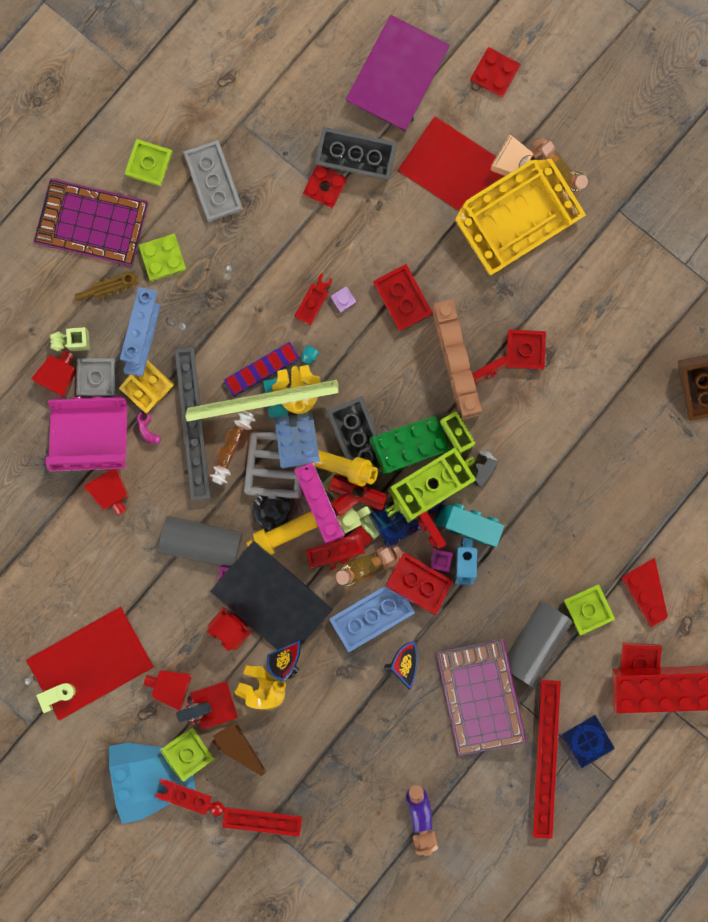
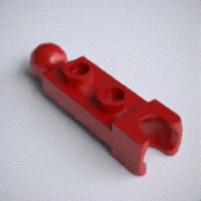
[154,778,225,817]

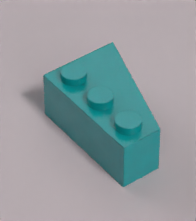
[434,503,504,547]

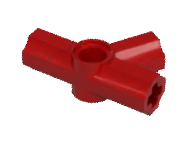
[328,474,388,517]

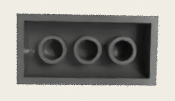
[315,127,397,180]
[327,396,383,474]
[159,516,243,567]
[507,601,573,687]

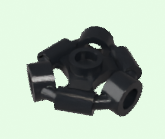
[252,495,291,531]

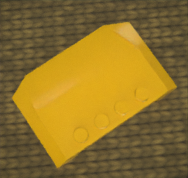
[455,159,586,276]

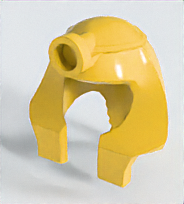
[272,365,321,414]
[235,665,286,711]

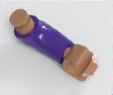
[406,785,438,856]

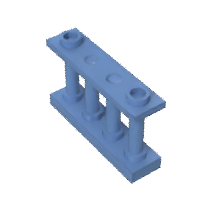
[120,287,161,377]

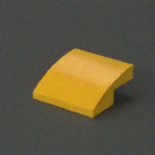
[119,360,175,414]

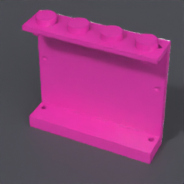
[46,396,128,471]
[294,462,344,544]

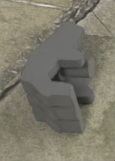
[473,450,498,488]

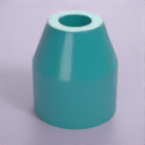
[301,344,320,365]

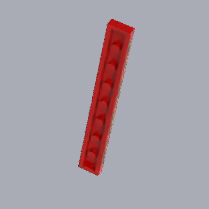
[532,680,561,839]

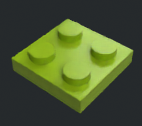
[125,139,173,187]
[139,233,186,281]
[563,584,615,636]
[160,727,214,783]

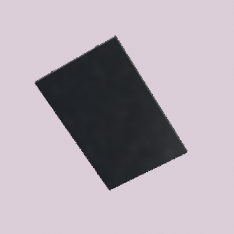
[210,540,333,650]

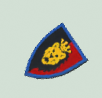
[267,640,301,682]
[384,641,417,690]

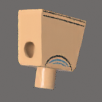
[490,135,533,176]

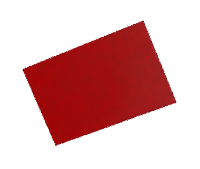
[397,116,505,211]
[26,606,154,721]

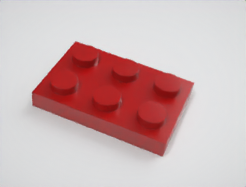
[373,264,433,332]
[385,552,453,615]

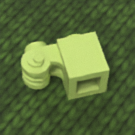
[50,327,90,351]

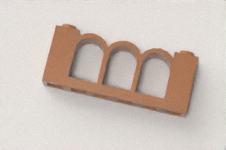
[432,299,482,421]

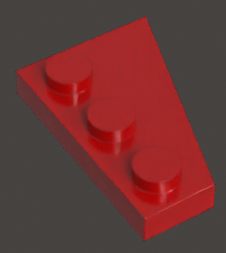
[621,558,668,627]

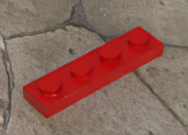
[222,807,302,837]

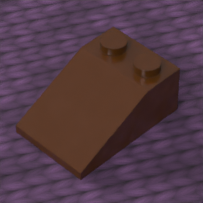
[678,354,708,421]
[212,721,266,776]

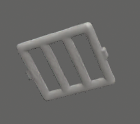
[244,430,304,499]

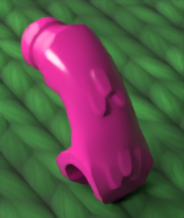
[137,413,161,444]

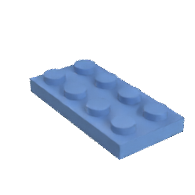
[275,412,320,468]
[329,586,415,652]

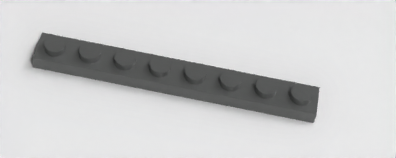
[175,347,211,501]

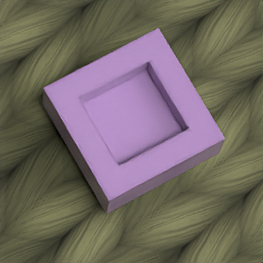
[330,286,357,313]

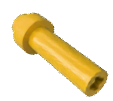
[313,450,378,486]
[246,511,318,555]

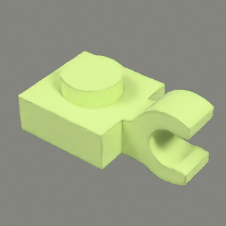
[336,506,372,533]

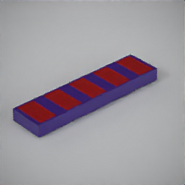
[224,342,299,397]

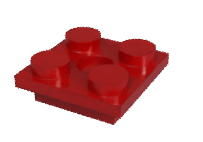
[302,165,348,209]

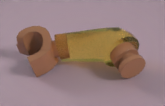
[530,138,588,192]
[336,544,402,587]

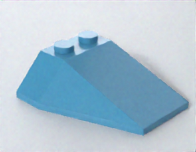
[109,742,196,824]

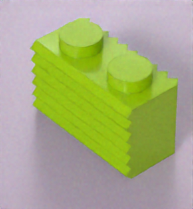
[440,411,476,455]

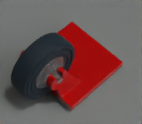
[176,681,238,730]

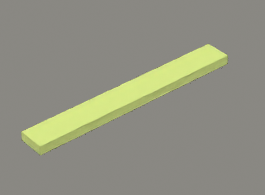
[185,380,339,421]

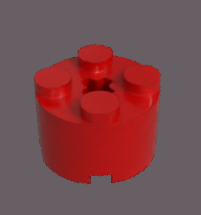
[207,607,252,651]

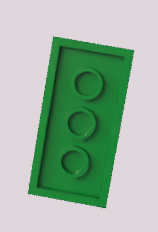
[369,415,451,475]

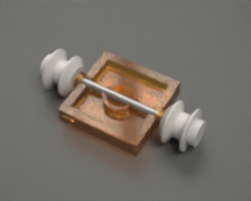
[210,411,256,485]

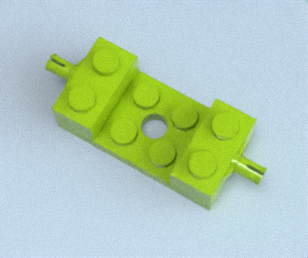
[385,447,476,523]

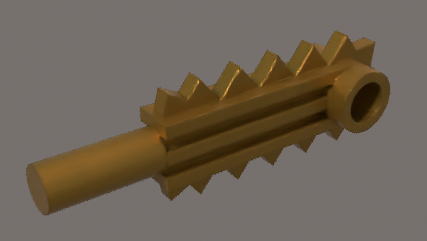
[75,270,139,301]

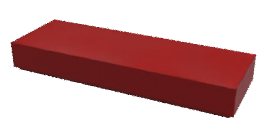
[305,534,366,569]

